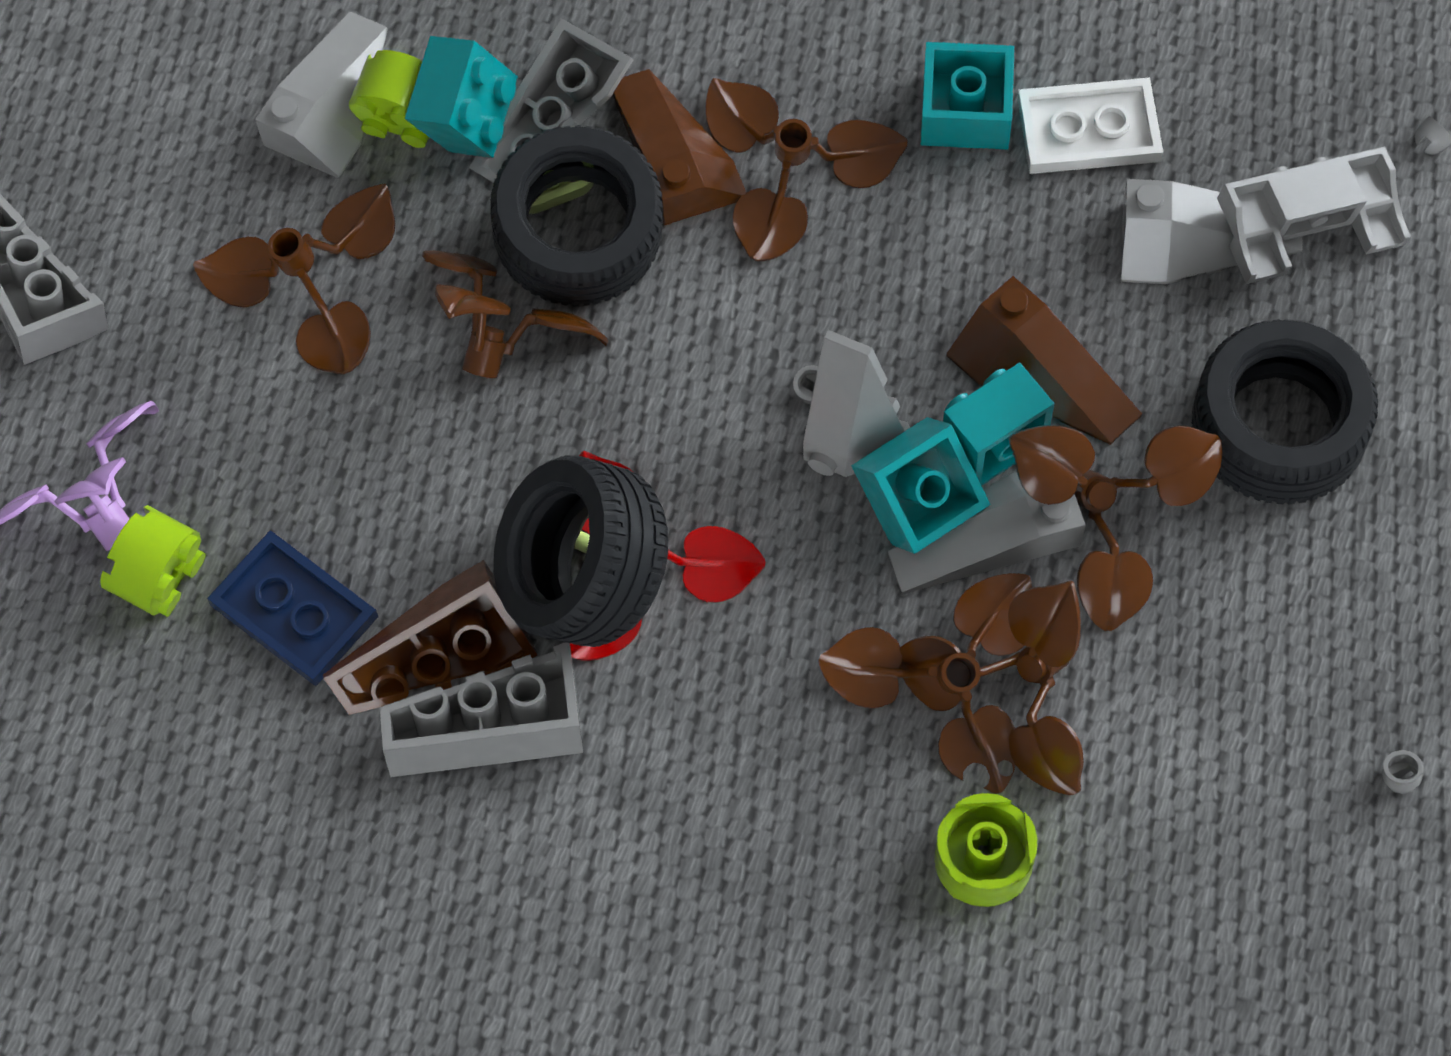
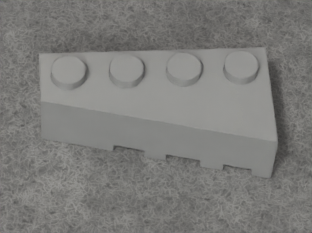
[0,194,108,365]
[380,642,583,777]

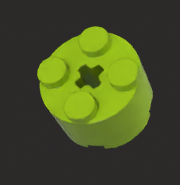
[349,50,430,148]
[100,505,206,617]
[935,793,1038,907]

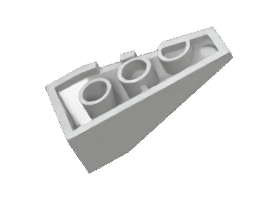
[255,12,388,178]
[469,18,633,183]
[1121,179,1302,284]
[803,330,910,477]
[888,472,1086,594]

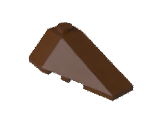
[612,69,747,225]
[946,276,1142,445]
[323,560,537,715]

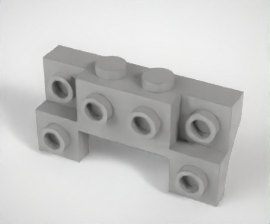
[1217,146,1411,284]

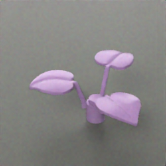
[0,401,159,551]

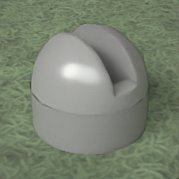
[1414,115,1451,155]
[793,365,818,404]
[1382,750,1423,794]

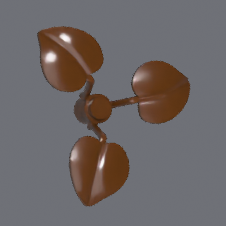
[706,78,908,261]
[193,184,396,375]
[422,250,608,378]
[1008,425,1222,631]
[818,573,1032,794]
[899,581,1084,795]

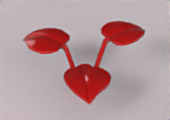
[570,451,766,661]

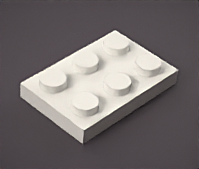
[1018,77,1163,174]

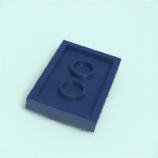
[207,530,378,686]

